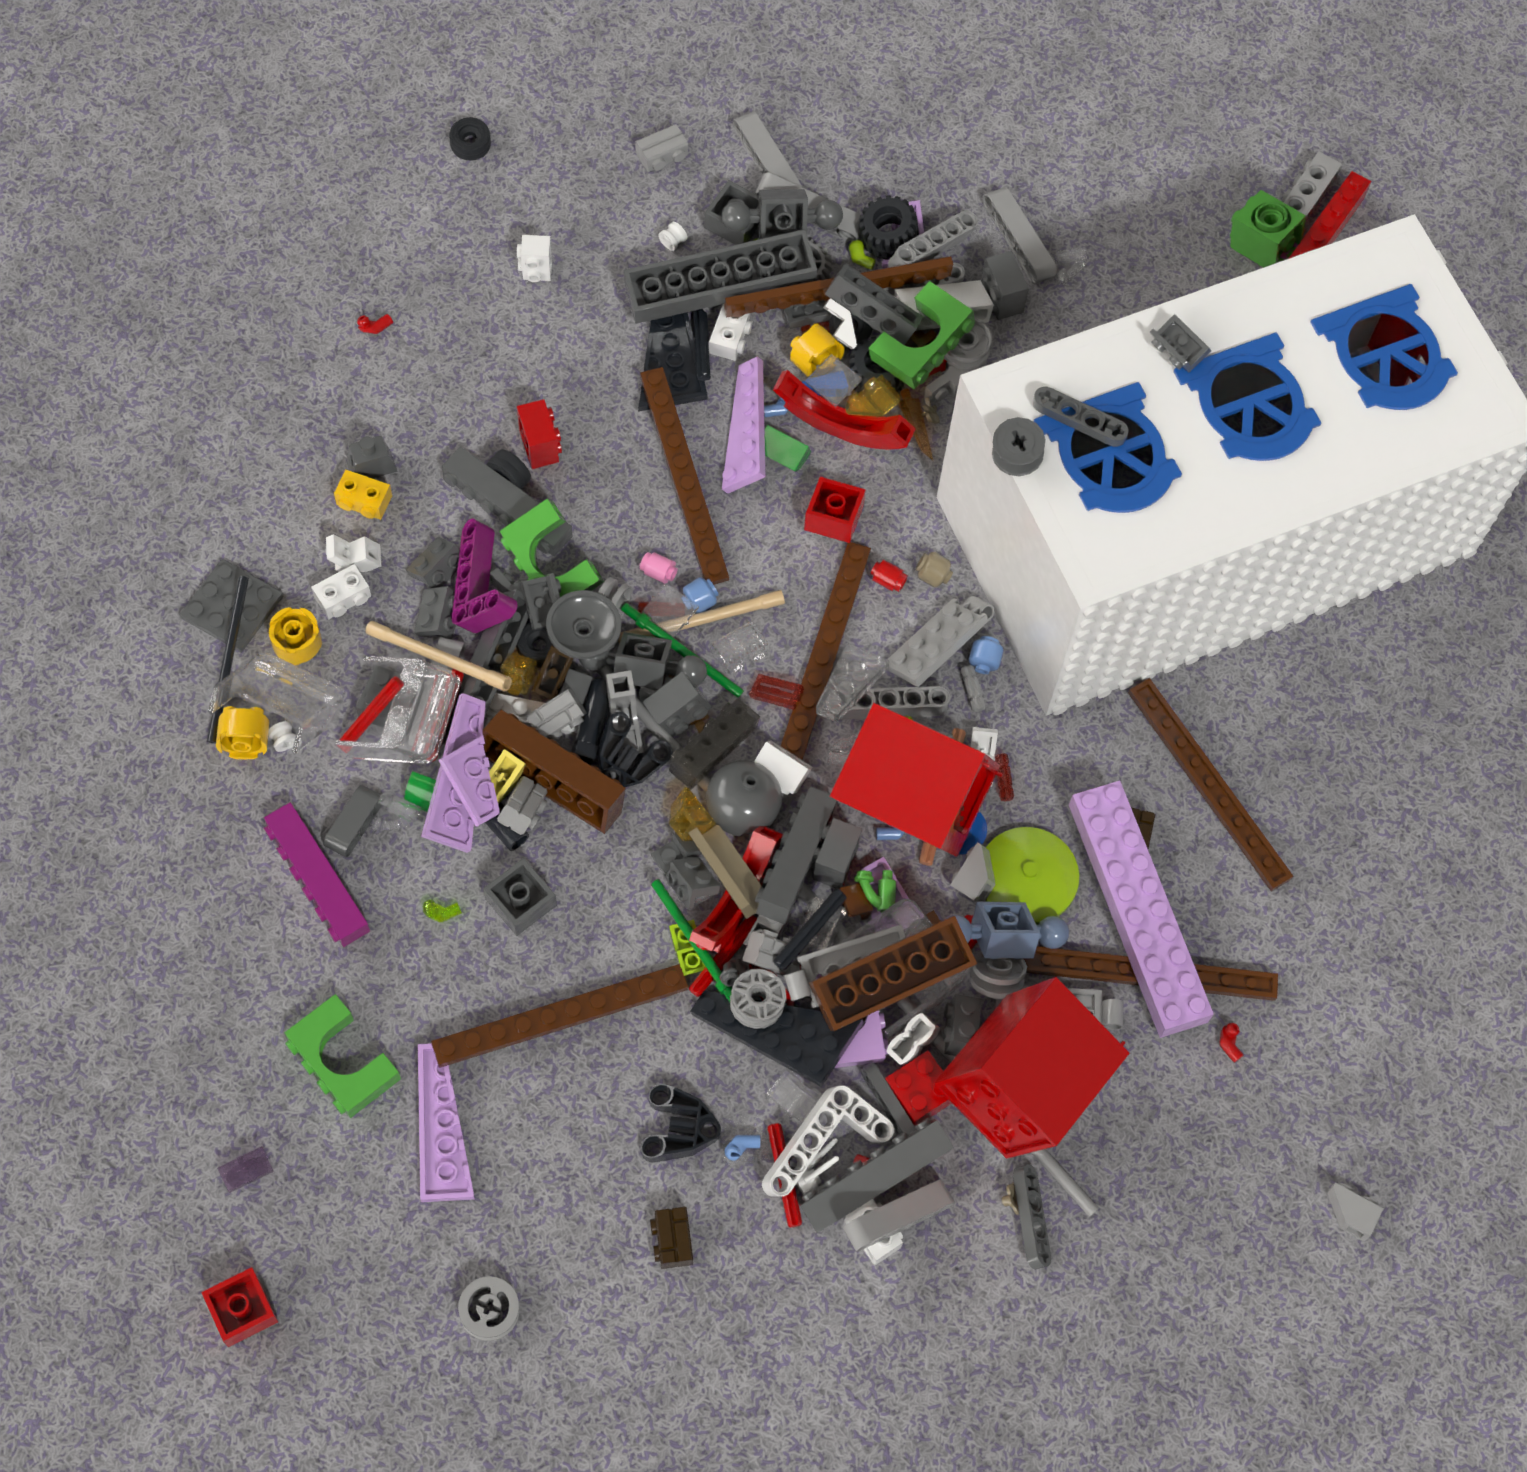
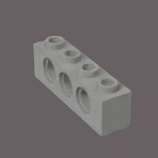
[1282,151,1342,223]

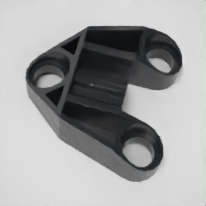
[597,712,673,787]
[641,1084,721,1162]

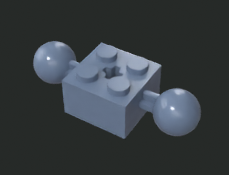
[945,902,1069,959]

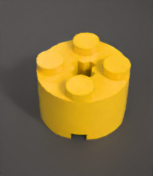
[790,323,844,379]
[269,607,322,665]
[216,706,270,759]

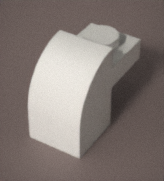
[326,534,381,572]

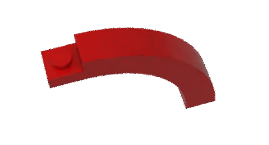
[773,370,916,450]
[689,826,784,953]

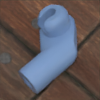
[764,397,788,417]
[876,826,905,840]
[725,1135,760,1161]

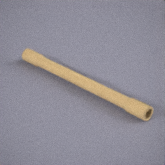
[618,590,785,645]
[366,621,512,691]

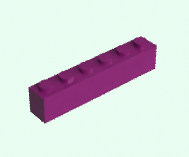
[263,802,370,947]

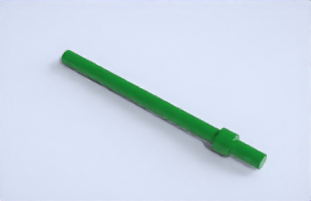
[621,603,744,698]
[651,879,733,1002]

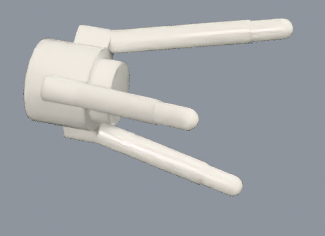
[796,1138,839,1195]

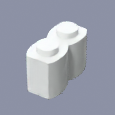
[887,1013,940,1066]

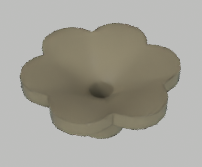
[1002,1182,1019,1215]

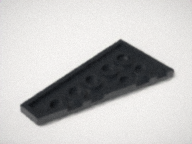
[638,312,708,412]
[690,990,864,1087]

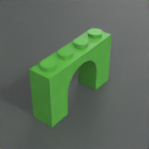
[869,281,975,390]
[499,498,605,597]
[284,994,401,1118]

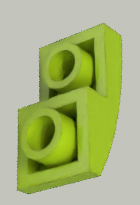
[669,919,705,976]

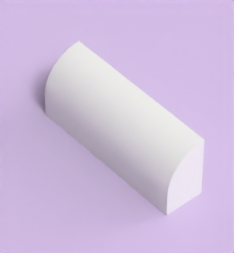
[894,280,994,331]

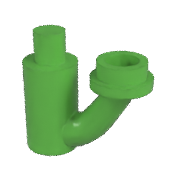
[854,870,896,913]

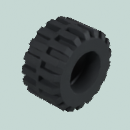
[859,195,919,260]
[848,336,904,402]

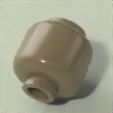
[915,551,953,587]

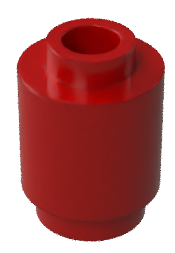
[870,560,908,592]

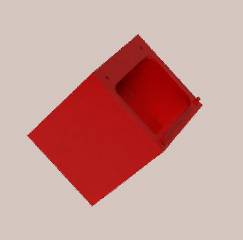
[829,703,1003,857]
[934,977,1130,1159]

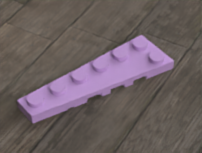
[722,356,765,493]
[421,693,486,853]
[418,1044,474,1202]

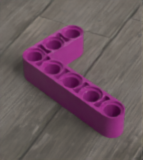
[452,518,518,633]

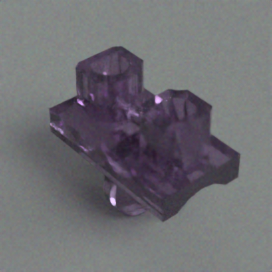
[217,1146,274,1193]

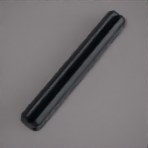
[693,309,711,383]
[774,889,847,970]

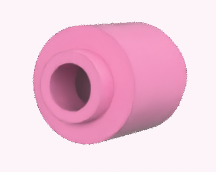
[640,552,678,584]

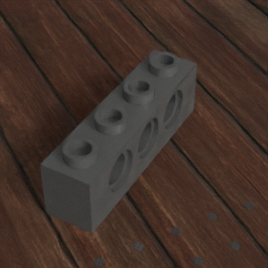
[825,263,923,345]

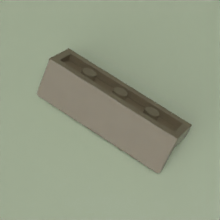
[689,825,762,919]

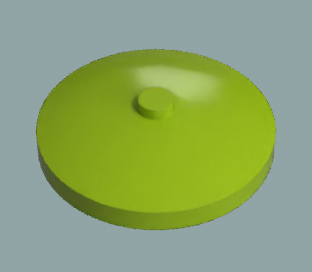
[985,827,1079,925]

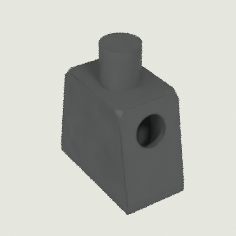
[347,436,398,479]

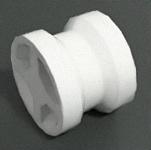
[658,222,687,251]
[268,721,299,752]

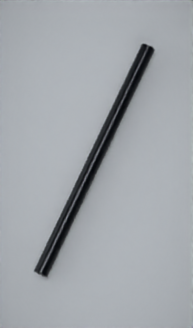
[207,576,249,744]

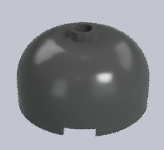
[705,760,782,836]

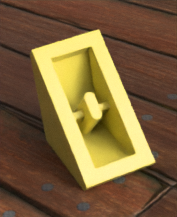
[489,749,526,804]

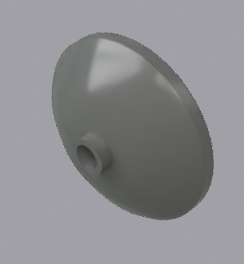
[546,590,621,659]

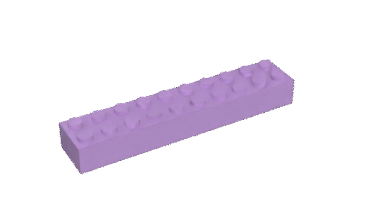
[1069,781,1214,1038]

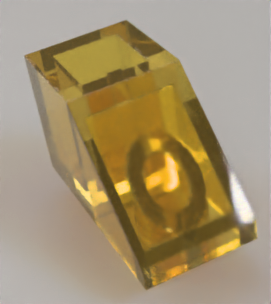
[845,374,900,417]
[501,653,537,695]
[669,787,716,841]

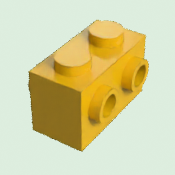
[334,469,392,520]

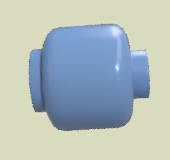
[681,578,719,613]
[969,636,1004,674]

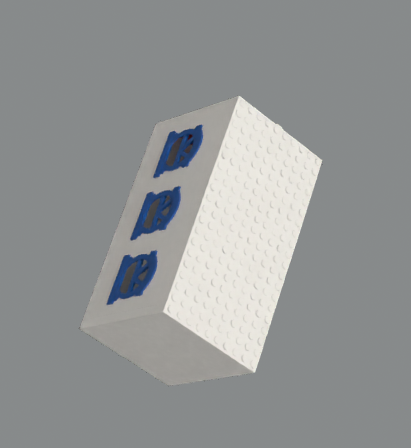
[936,214,1527,716]

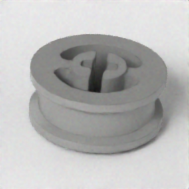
[458,1276,519,1341]

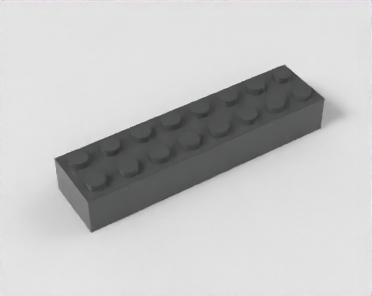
[624,229,817,324]

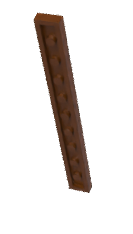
[724,256,954,318]
[640,367,729,585]
[781,542,871,761]
[1128,678,1294,892]
[1022,946,1278,1001]
[431,964,688,1068]

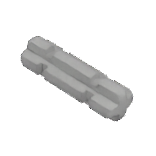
[961,665,985,712]

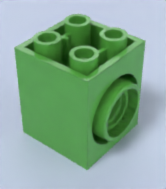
[1230,190,1306,267]

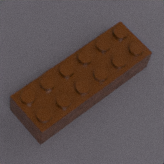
[483,709,626,834]
[809,916,977,1031]

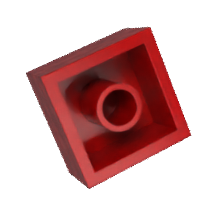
[517,399,562,469]
[804,477,866,543]
[885,1050,952,1127]
[201,1267,279,1348]

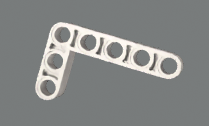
[762,1086,894,1197]

